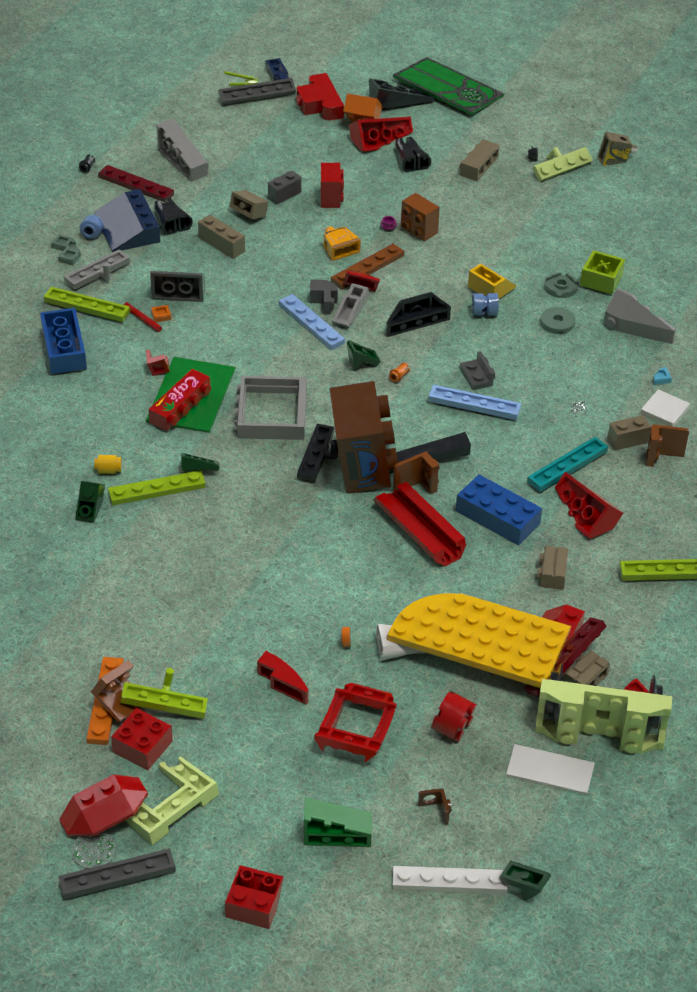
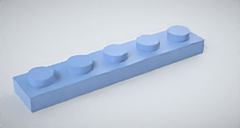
[279,294,345,350]
[428,385,521,420]

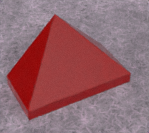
[343,271,380,292]

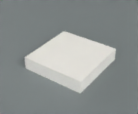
[640,389,690,427]

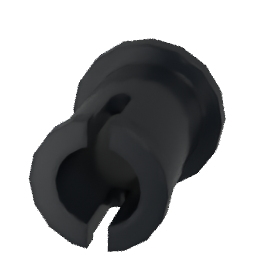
[79,154,95,172]

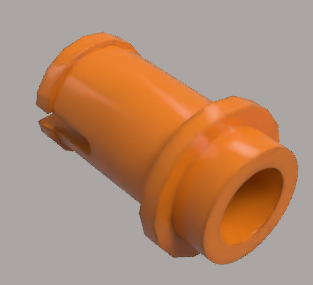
[389,362,410,382]

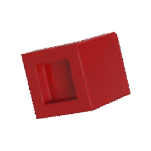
[146,350,170,376]

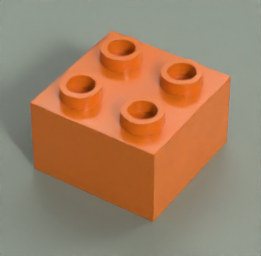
[343,93,382,122]

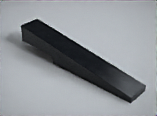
[389,432,471,473]

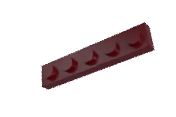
[98,165,174,202]
[524,617,607,697]

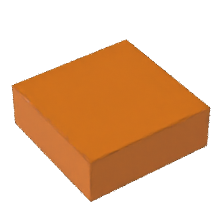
[151,305,171,322]

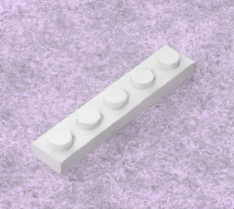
[393,866,507,894]

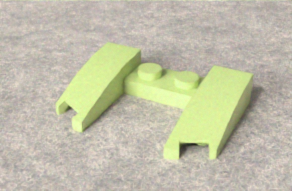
[125,757,219,845]

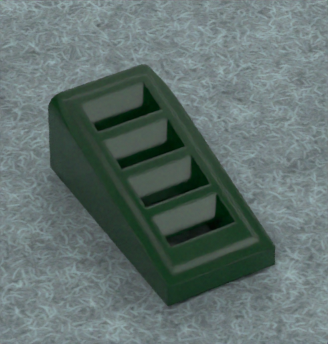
[181,453,220,471]

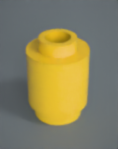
[94,455,122,474]

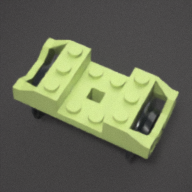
[535,663,672,754]

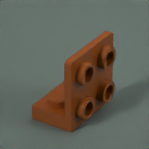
[646,424,689,467]
[91,660,142,722]

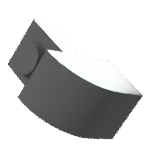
[310,279,338,315]

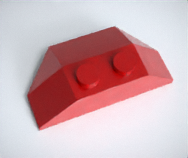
[59,774,148,837]

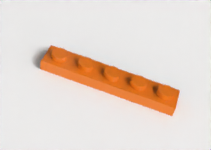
[86,657,124,745]

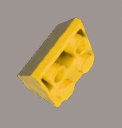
[468,263,516,299]

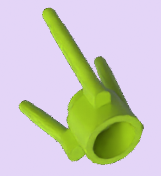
[224,71,258,86]

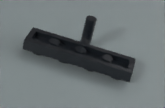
[297,423,338,482]

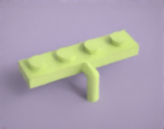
[532,147,593,182]

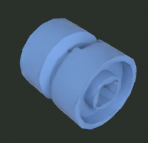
[472,293,499,316]

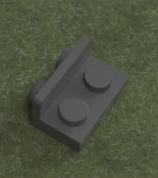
[460,351,496,390]

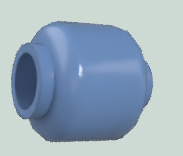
[80,215,104,239]

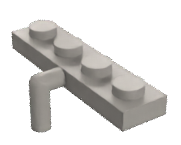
[64,249,130,290]

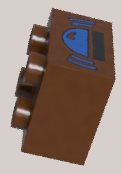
[329,381,398,494]

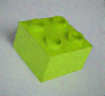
[580,250,625,294]

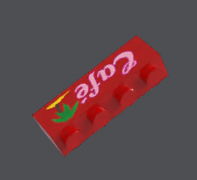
[148,369,211,431]

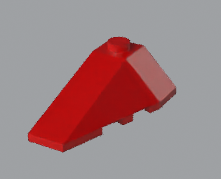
[349,116,413,152]

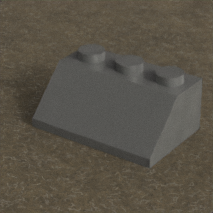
[150,271,205,302]

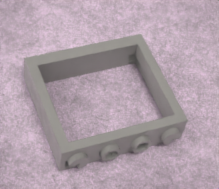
[234,376,307,440]

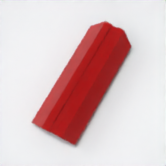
[373,482,466,567]

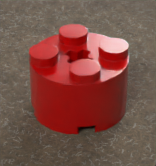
[431,691,477,742]

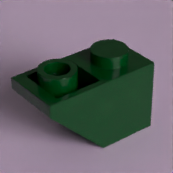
[75,481,105,522]

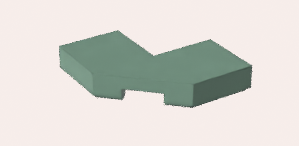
[51,234,81,266]

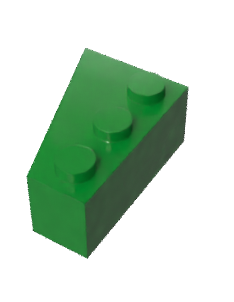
[304,797,372,847]

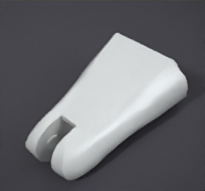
[376,624,426,661]

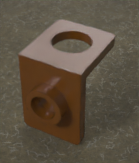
[418,788,452,825]

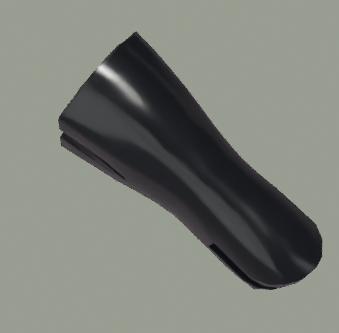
[395,137,432,173]
[154,198,193,235]

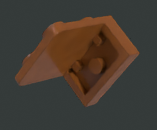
[393,451,440,494]

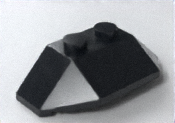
[386,292,451,337]

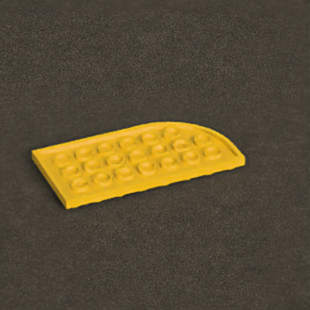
[387,593,571,688]

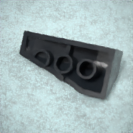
[369,78,435,109]

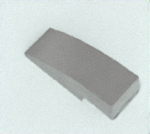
[332,283,369,327]

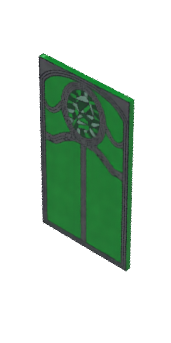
[393,57,504,115]

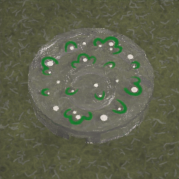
[71,832,117,870]

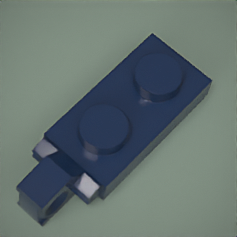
[265,58,289,80]

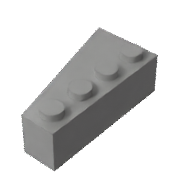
[156,118,209,181]

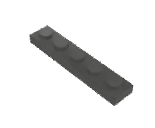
[218,78,296,105]
[58,848,176,900]

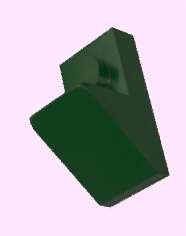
[347,340,381,371]
[499,860,551,901]

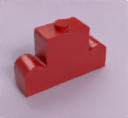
[296,73,344,121]

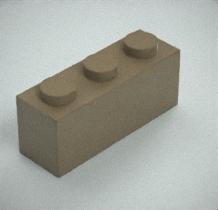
[459,139,500,181]
[198,215,245,259]

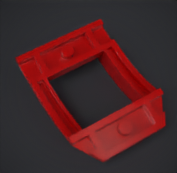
[314,683,397,763]

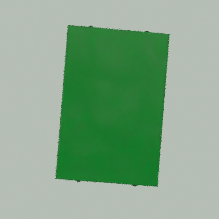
[146,357,236,433]

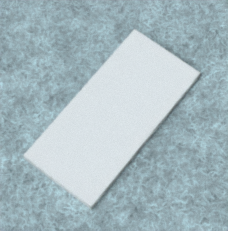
[506,744,595,795]

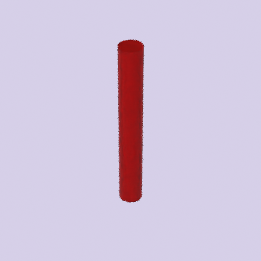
[124,302,162,332]

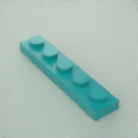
[527,436,608,492]

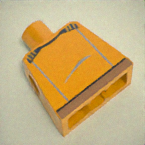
[323,226,361,261]

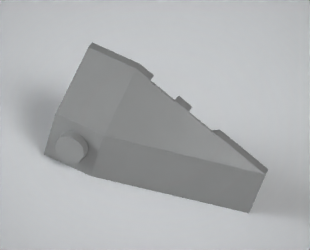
[603,288,676,344]

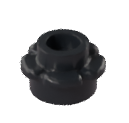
[528,146,538,162]

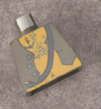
[597,132,637,166]

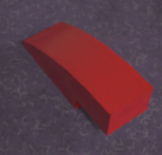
[257,650,309,705]

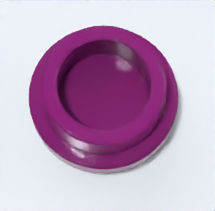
[380,216,397,230]

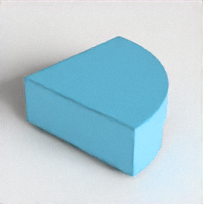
[653,367,672,385]

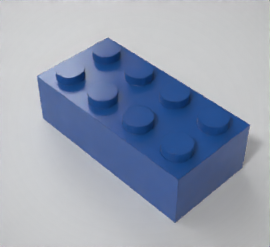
[40,308,87,374]
[455,474,542,546]

